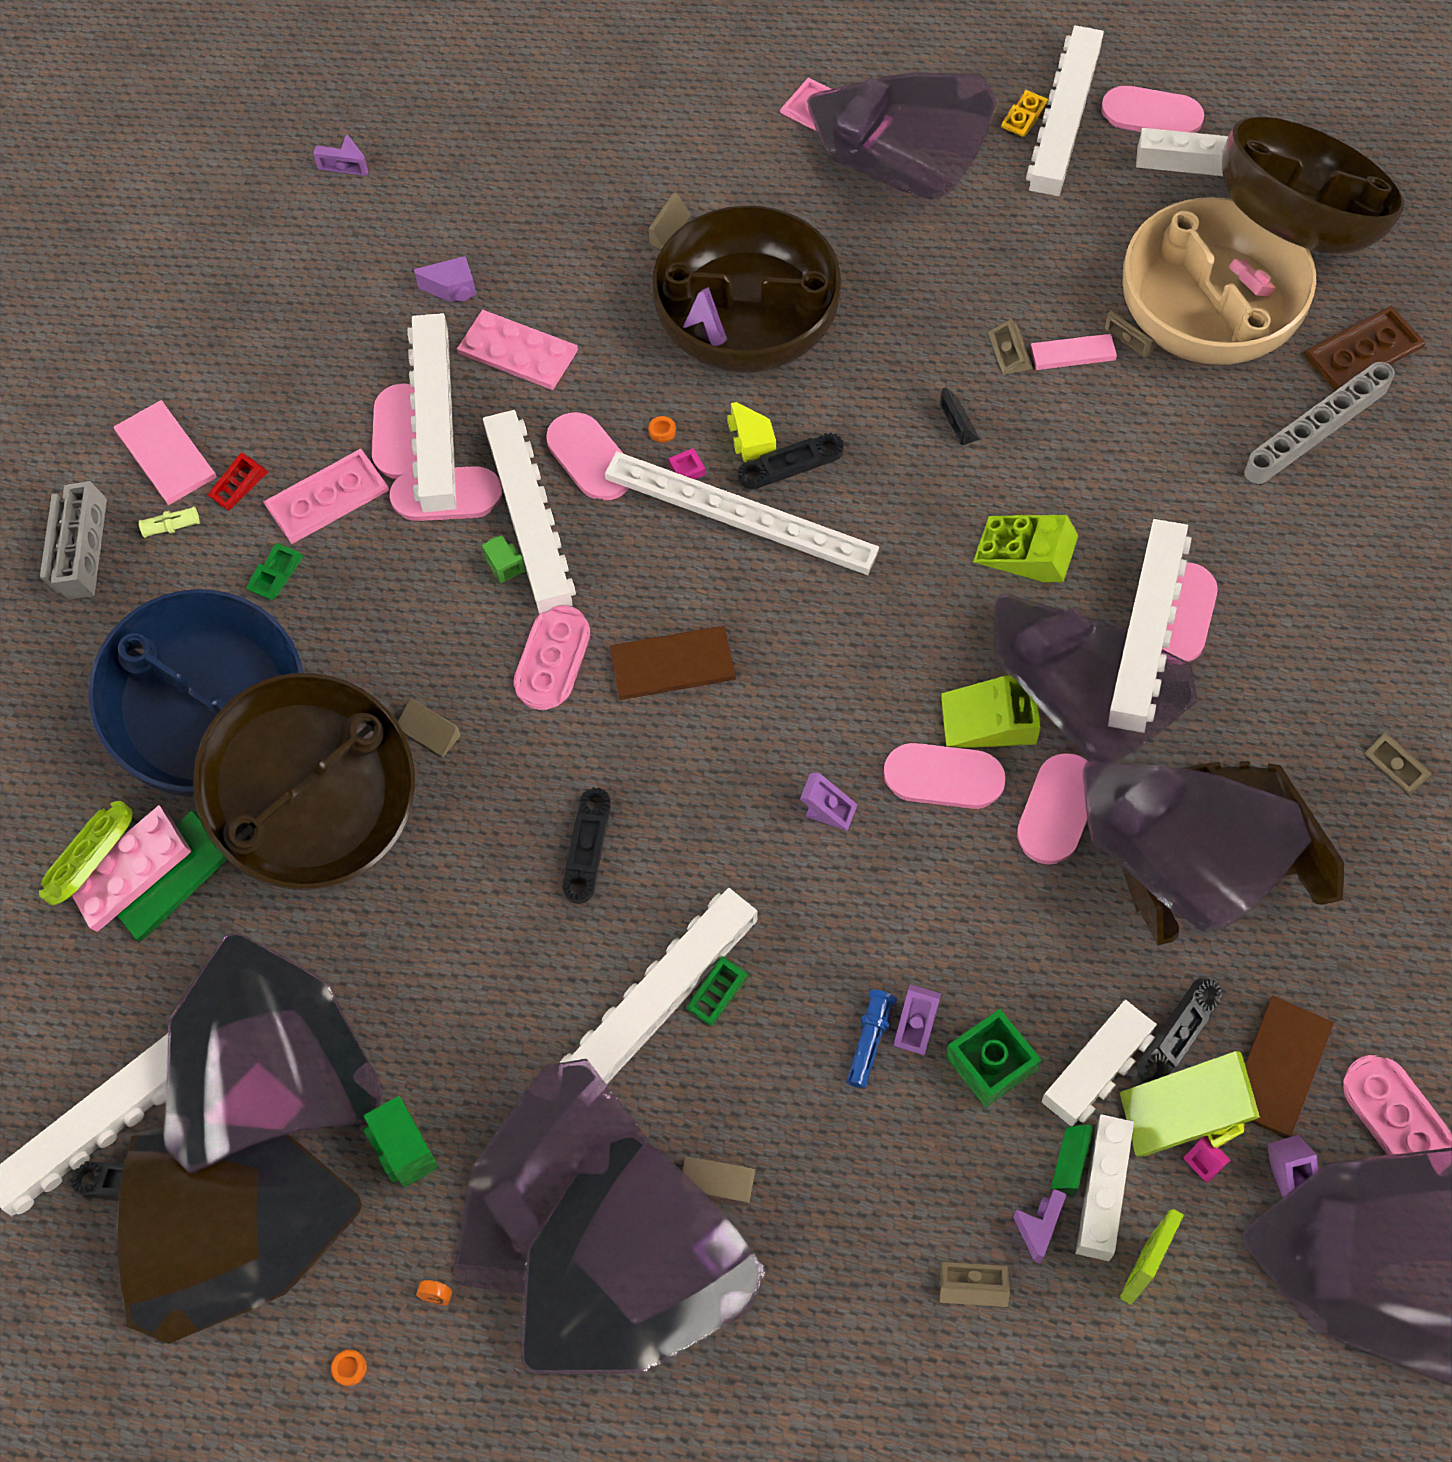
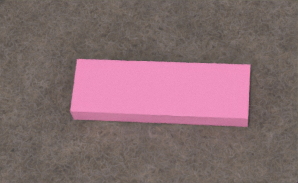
[1030,334,1117,370]

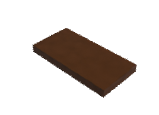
[1303,306,1426,391]
[610,625,736,700]
[1245,995,1334,1138]

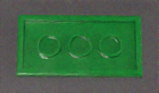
[117,811,227,942]

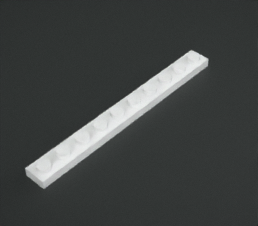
[605,451,879,575]

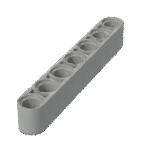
[1244,362,1395,484]

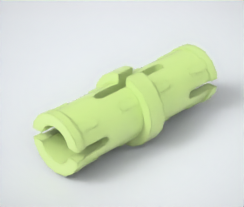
[139,506,200,538]

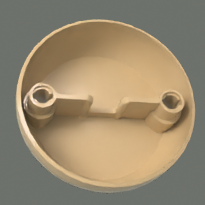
[1122,197,1316,365]

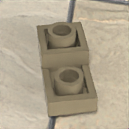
[679,1156,755,1203]

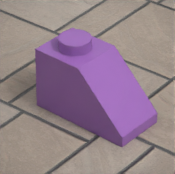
[414,256,476,302]
[1267,1135,1319,1200]

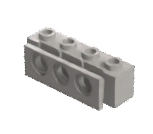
[40,481,107,600]

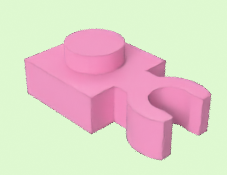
[1229,258,1276,297]

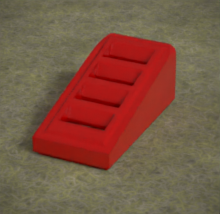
[207,451,268,511]

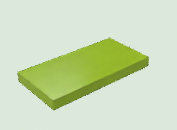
[1120,1051,1260,1157]
[1120,1209,1184,1305]

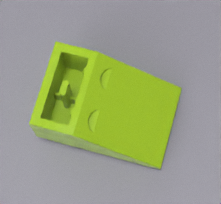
[973,515,1079,582]
[941,676,1041,748]

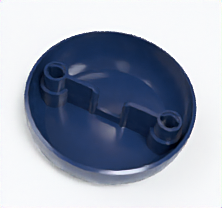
[88,589,304,797]

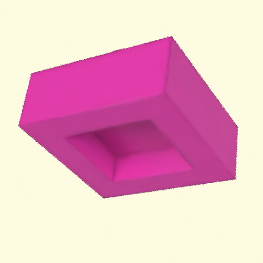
[668,448,706,480]
[1183,1136,1231,1183]

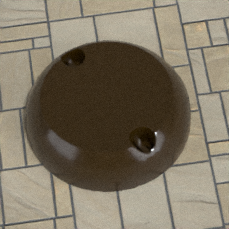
[1222,116,1404,254]
[652,206,841,373]
[193,673,415,890]

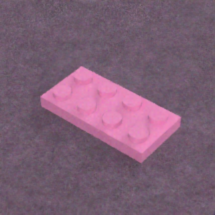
[457,310,578,390]
[72,805,192,932]

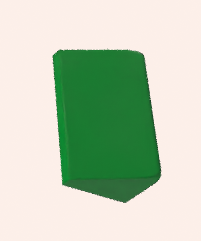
[1050,1124,1093,1196]

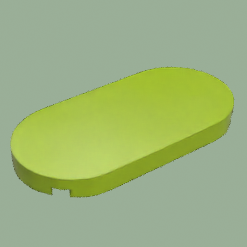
[39,801,133,905]

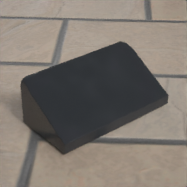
[940,387,980,446]

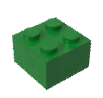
[945,1009,1041,1108]
[363,1096,439,1188]

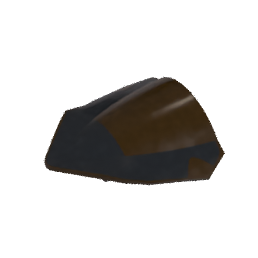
[118,1119,362,1344]

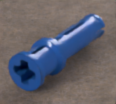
[846,989,897,1089]

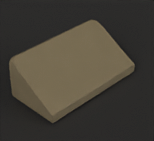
[649,193,690,249]
[1105,311,1158,358]
[988,319,1033,375]
[398,698,461,758]
[1364,732,1433,795]
[940,1262,1010,1307]

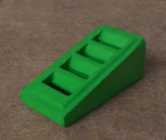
[686,956,750,1027]

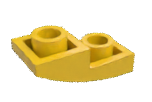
[1001,90,1048,137]

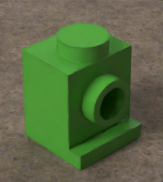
[482,535,526,584]

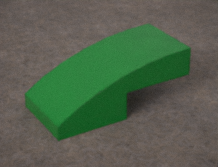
[246,542,304,601]

